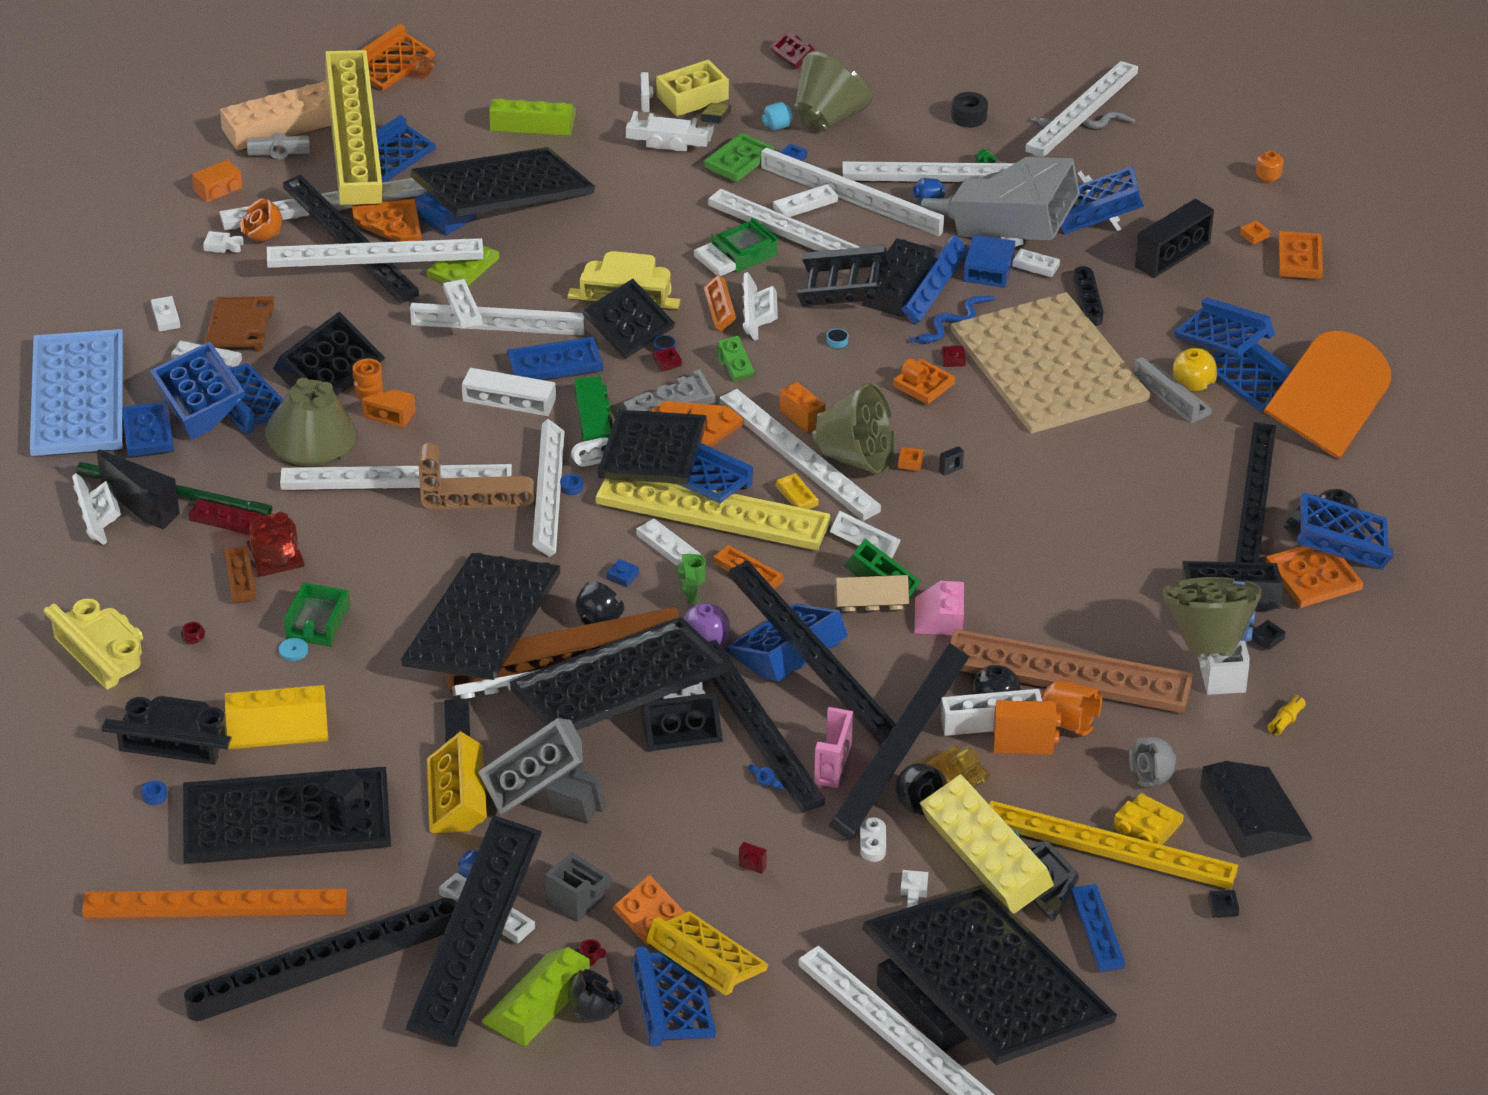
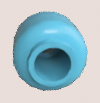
[761,102,793,131]

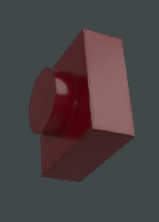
[941,345,966,367]
[653,347,682,371]
[739,841,767,874]

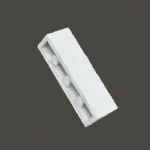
[462,368,556,416]
[940,689,1042,736]

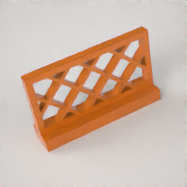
[361,24,435,92]

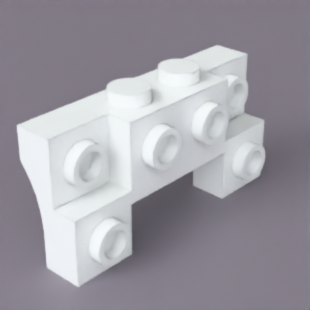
[626,111,714,151]

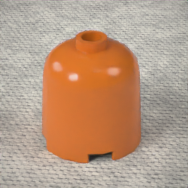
[1041,679,1102,736]

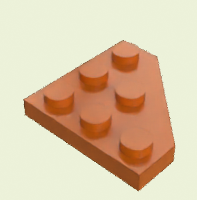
[352,199,422,242]
[651,401,744,447]

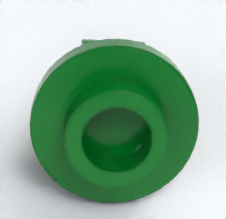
[974,148,997,163]

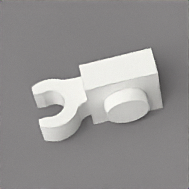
[900,870,928,908]

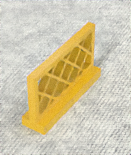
[646,911,769,996]

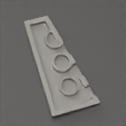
[624,369,715,411]

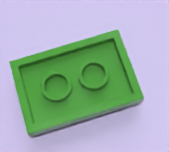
[704,132,774,182]

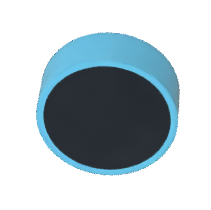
[827,329,849,348]

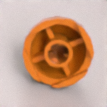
[240,198,283,242]

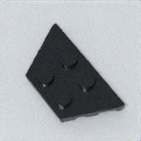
[1027,840,1079,922]

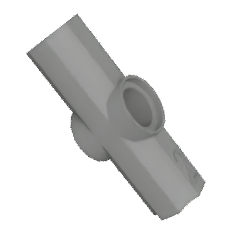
[247,132,310,160]

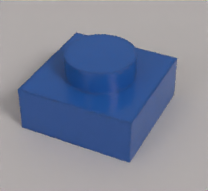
[780,144,807,161]
[607,559,639,587]

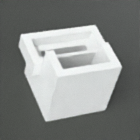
[1198,641,1250,695]

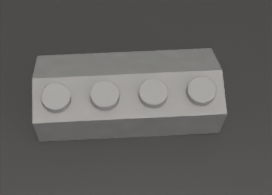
[478,718,583,815]

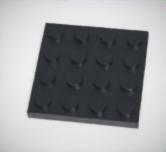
[597,410,707,484]

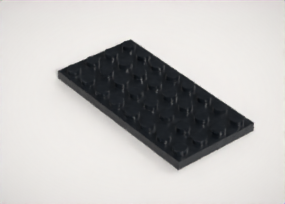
[410,147,595,217]
[401,553,561,680]
[510,617,731,731]
[183,766,391,864]

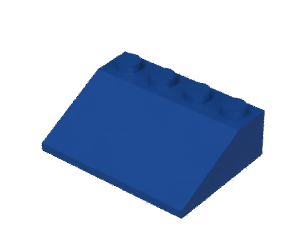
[150,341,246,440]
[725,603,848,682]

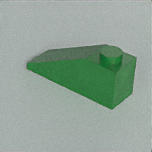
[844,539,921,598]

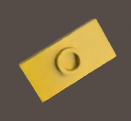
[776,473,819,509]

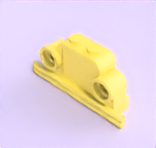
[568,251,680,310]
[43,599,143,690]

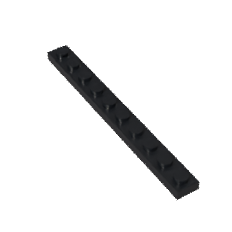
[283,174,419,304]
[1235,422,1276,563]
[728,560,896,745]
[709,640,825,813]

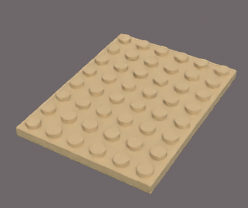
[951,292,1150,434]

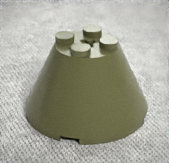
[793,52,872,131]
[265,378,356,467]
[812,383,895,474]
[1162,577,1262,658]

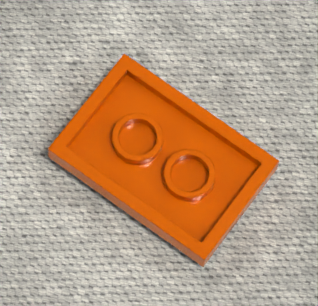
[1278,231,1323,279]

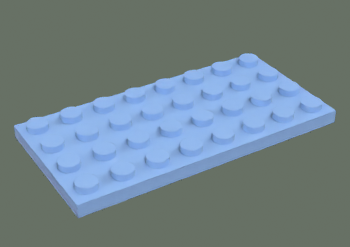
[30,329,123,456]

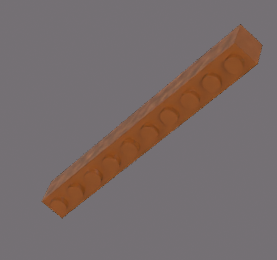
[443,607,680,691]

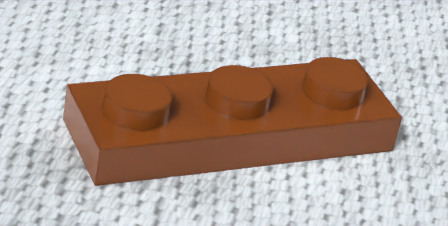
[224,546,257,603]

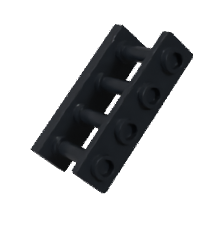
[796,245,891,306]

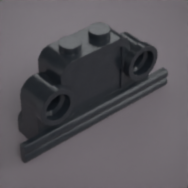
[102,696,232,765]

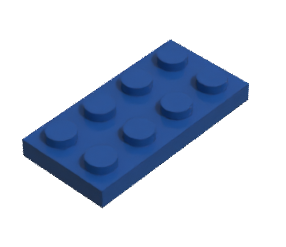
[507,337,603,380]

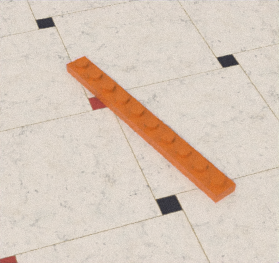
[82,889,347,918]

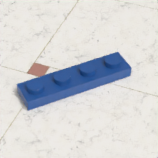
[1071,884,1125,972]

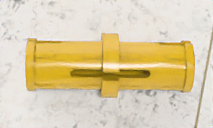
[1267,695,1306,736]

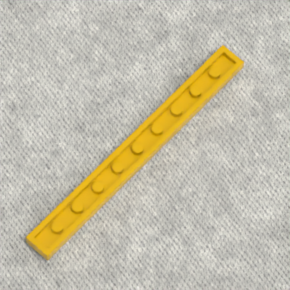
[989,801,1239,890]

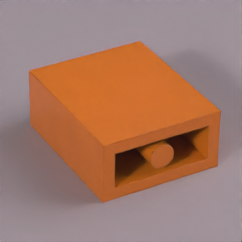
[993,700,1061,755]

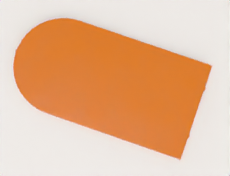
[1263,331,1391,460]

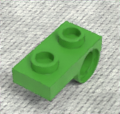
[717,336,755,382]
[678,553,706,604]

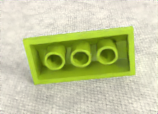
[489,99,576,136]
[482,947,590,1047]

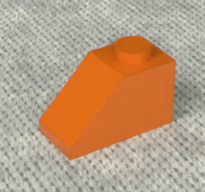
[362,389,416,428]

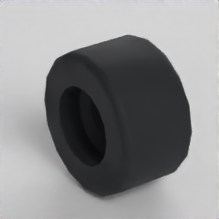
[951,92,988,128]

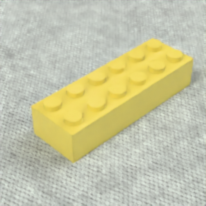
[920,774,1054,914]

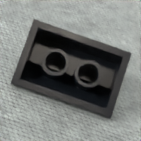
[640,692,723,751]

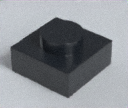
[939,446,964,476]
[1252,620,1286,650]
[1208,890,1239,918]

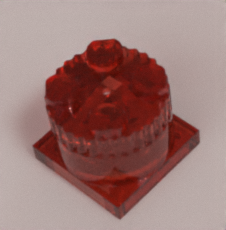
[246,512,304,577]

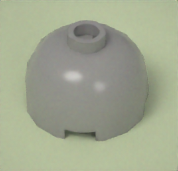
[1129,737,1176,788]

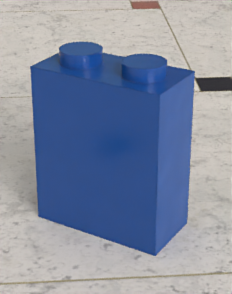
[963,235,1015,288]

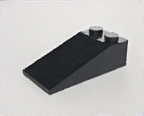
[96,449,180,530]

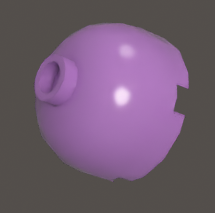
[683,603,730,646]

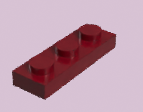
[188,499,263,536]

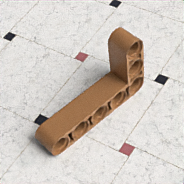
[419,443,535,509]

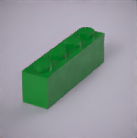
[574,376,613,453]

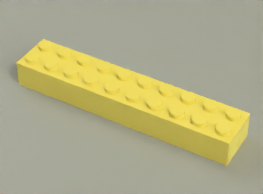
[326,50,382,205]

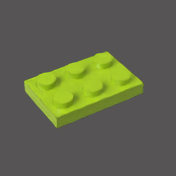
[427,238,499,286]

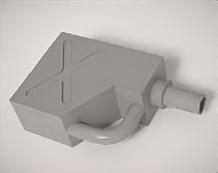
[921,157,1080,240]

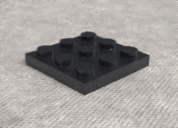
[583,279,675,359]

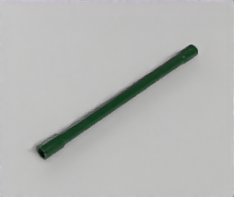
[77,462,272,519]

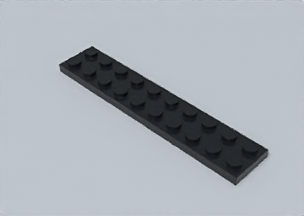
[406,815,542,1047]

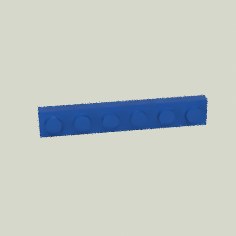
[901,234,969,325]

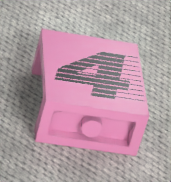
[814,707,853,788]

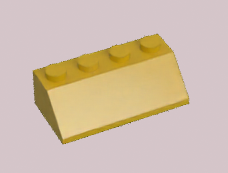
[225,685,328,749]
[427,731,487,833]

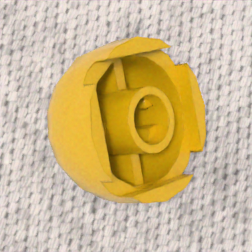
[1172,348,1217,391]

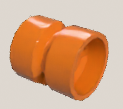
[353,359,384,400]

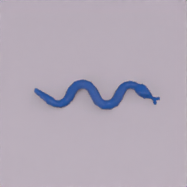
[909,296,995,344]

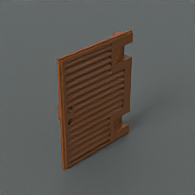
[203,296,274,352]

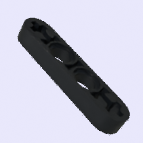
[1073,266,1104,326]

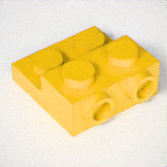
[1113,793,1184,845]

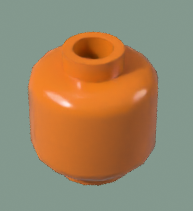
[1256,151,1284,183]

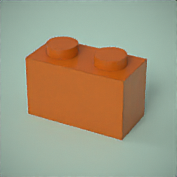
[192,159,243,202]
[779,382,826,434]

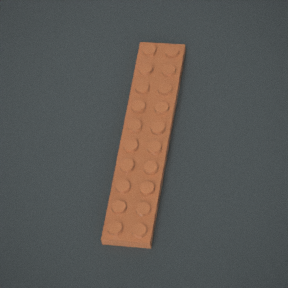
[950,629,1193,713]

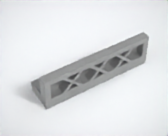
[1134,357,1212,424]

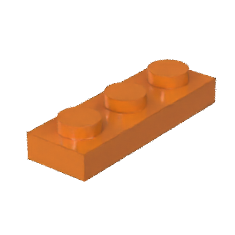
[704,274,736,331]
[713,545,784,589]

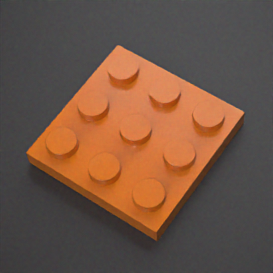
[1265,546,1363,608]

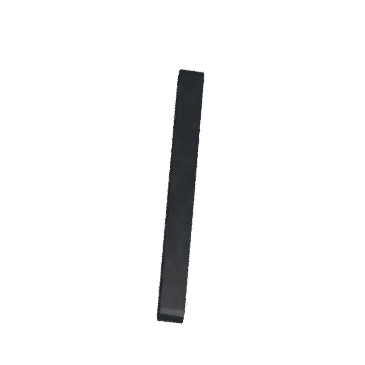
[829,643,970,840]
[184,898,457,1021]

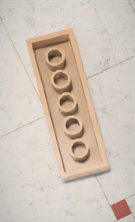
[220,80,331,151]

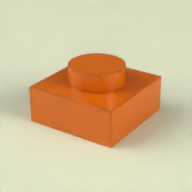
[1239,220,1270,245]
[898,447,924,471]

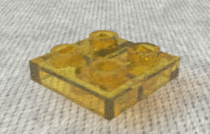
[925,745,990,788]

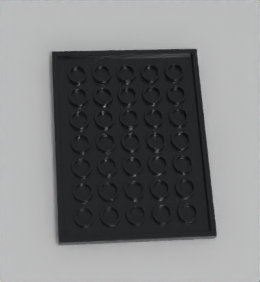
[862,884,1117,1065]

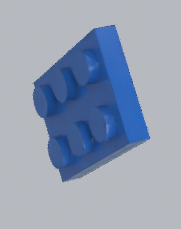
[122,401,174,457]

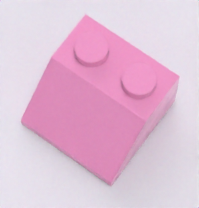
[914,581,964,635]

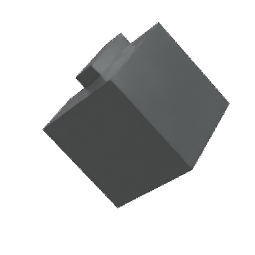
[546,763,606,824]
[545,852,612,922]

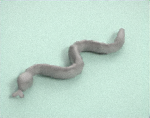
[1031,112,1136,130]

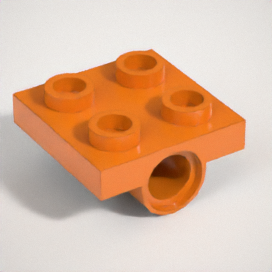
[893,358,956,405]
[612,874,685,947]

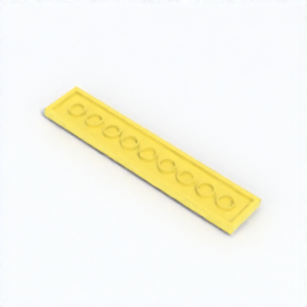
[596,479,831,551]

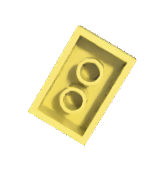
[656,59,729,117]

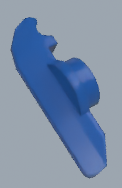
[748,764,785,789]

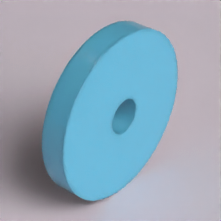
[279,638,308,661]

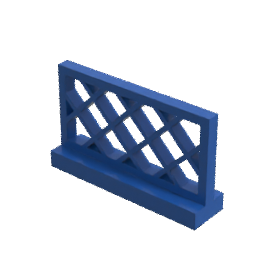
[376,115,436,183]
[1061,166,1144,235]
[1174,297,1275,357]
[1212,335,1292,413]
[227,363,283,434]
[678,443,753,504]
[1297,492,1393,570]
[632,947,716,1046]

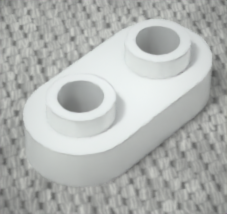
[571,437,608,467]
[860,817,886,862]

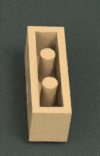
[834,575,909,612]

